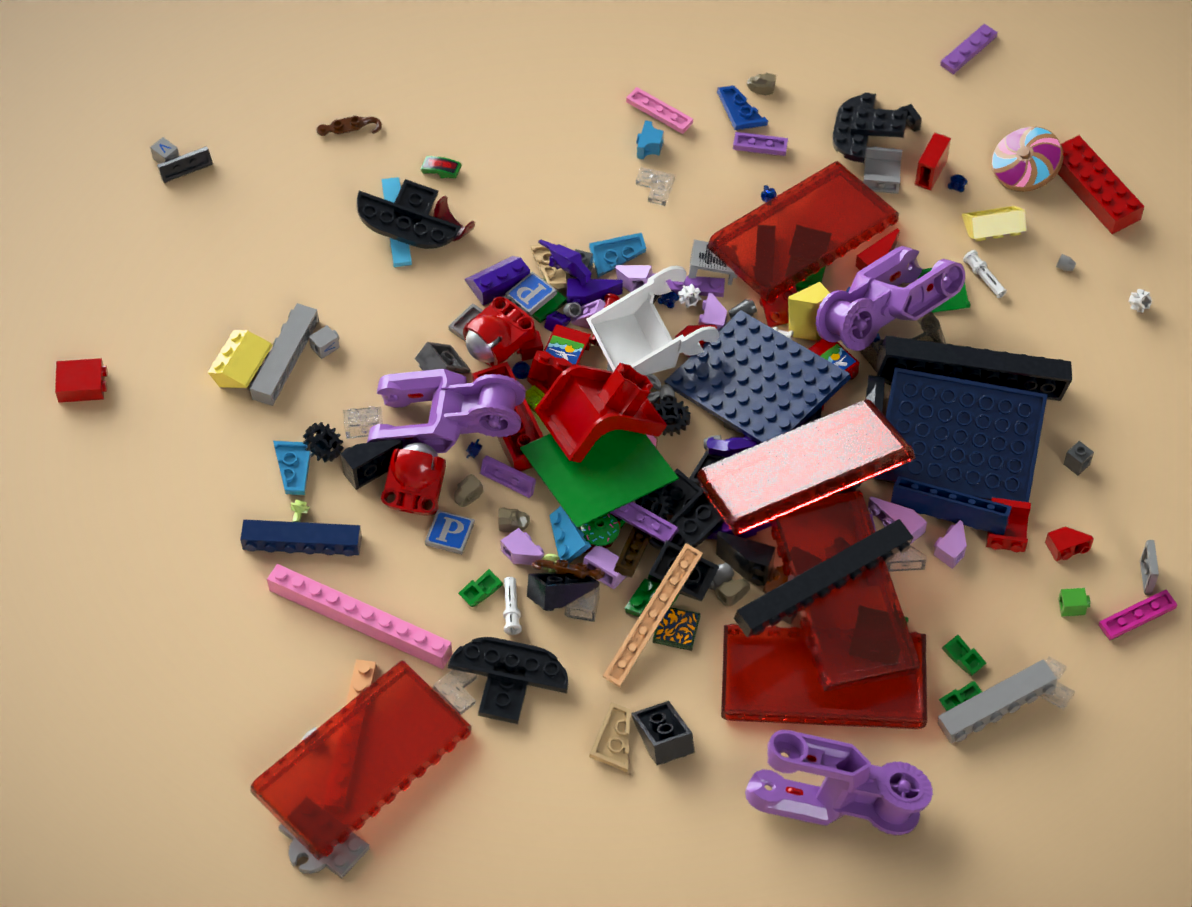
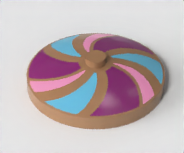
[992,127,1064,192]

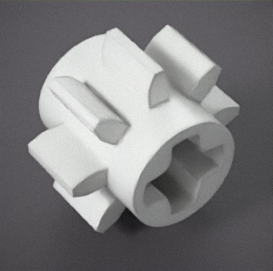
[678,284,701,308]
[1128,289,1153,313]

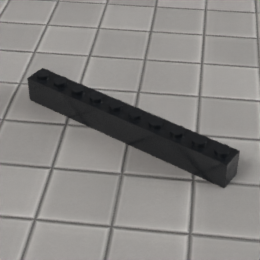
[734,519,914,638]

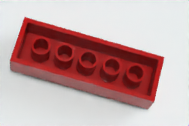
[1057,135,1145,234]
[472,362,544,472]

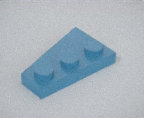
[549,506,591,564]

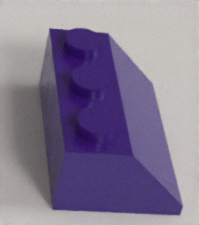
[465,256,530,306]

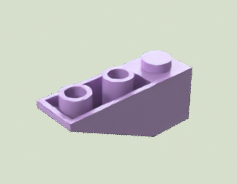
[868,496,927,544]

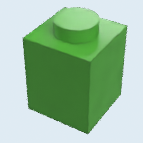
[1058,588,1090,617]

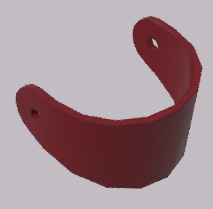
[433,196,475,241]

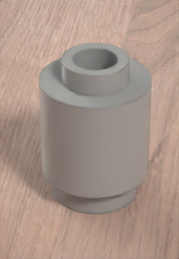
[709,563,734,590]

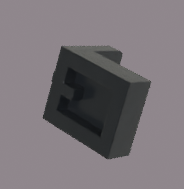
[897,104,922,132]

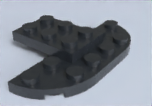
[833,93,908,163]
[356,179,461,249]
[649,461,743,550]
[448,637,568,724]

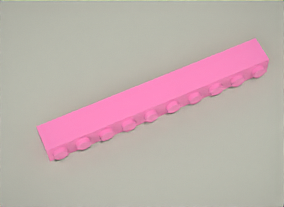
[267,564,453,669]

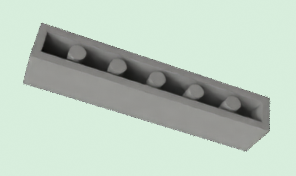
[249,303,319,406]
[938,659,1057,744]

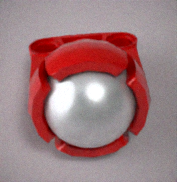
[463,297,536,367]
[381,443,446,516]

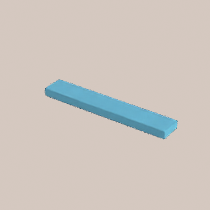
[381,177,412,267]

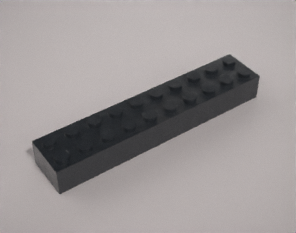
[877,336,1072,401]

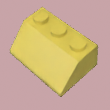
[962,206,1027,241]
[788,282,830,341]
[208,330,273,388]

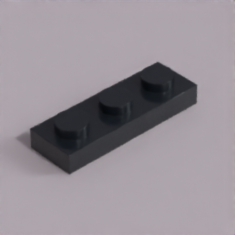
[157,146,213,183]

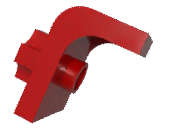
[534,363,667,463]

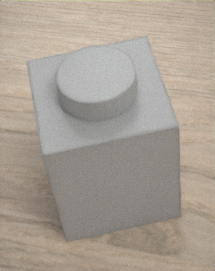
[150,137,179,164]
[309,325,340,359]

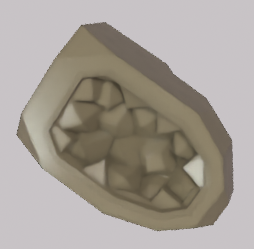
[747,73,776,95]
[454,474,483,507]
[499,507,530,532]
[715,579,750,606]

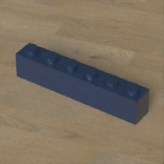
[891,476,1012,536]
[240,519,362,556]

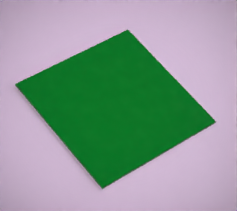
[520,429,679,528]

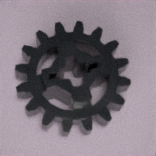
[653,397,691,436]
[303,422,344,463]
[634,487,673,521]

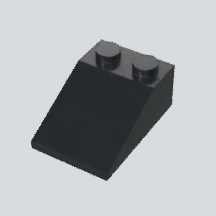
[340,439,403,490]
[716,531,775,586]
[648,540,720,601]
[527,572,600,611]
[631,701,695,765]

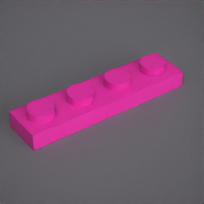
[1098,589,1178,641]

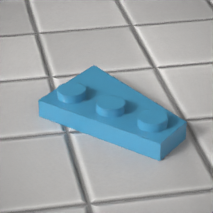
[589,233,646,278]
[273,441,311,495]

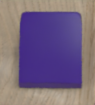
[544,311,571,332]

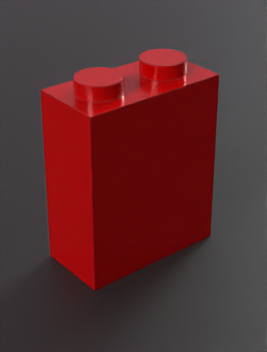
[915,132,951,191]
[55,358,108,403]

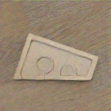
[530,243,567,289]
[589,702,630,773]

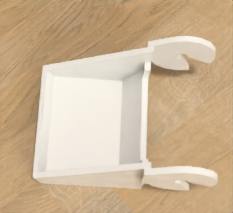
[586,266,719,375]

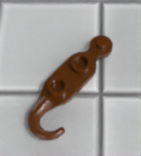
[317,116,382,136]
[532,559,605,580]

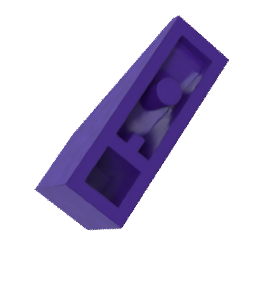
[567,278,623,306]

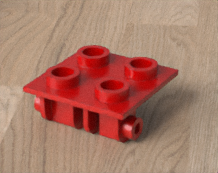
[759,284,797,327]

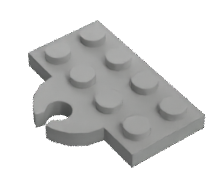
[279,797,370,879]

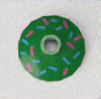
[581,513,620,546]

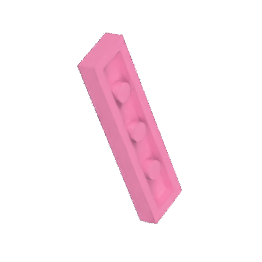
[626,87,693,134]

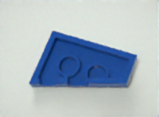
[717,85,768,130]

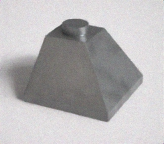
[415,342,471,373]

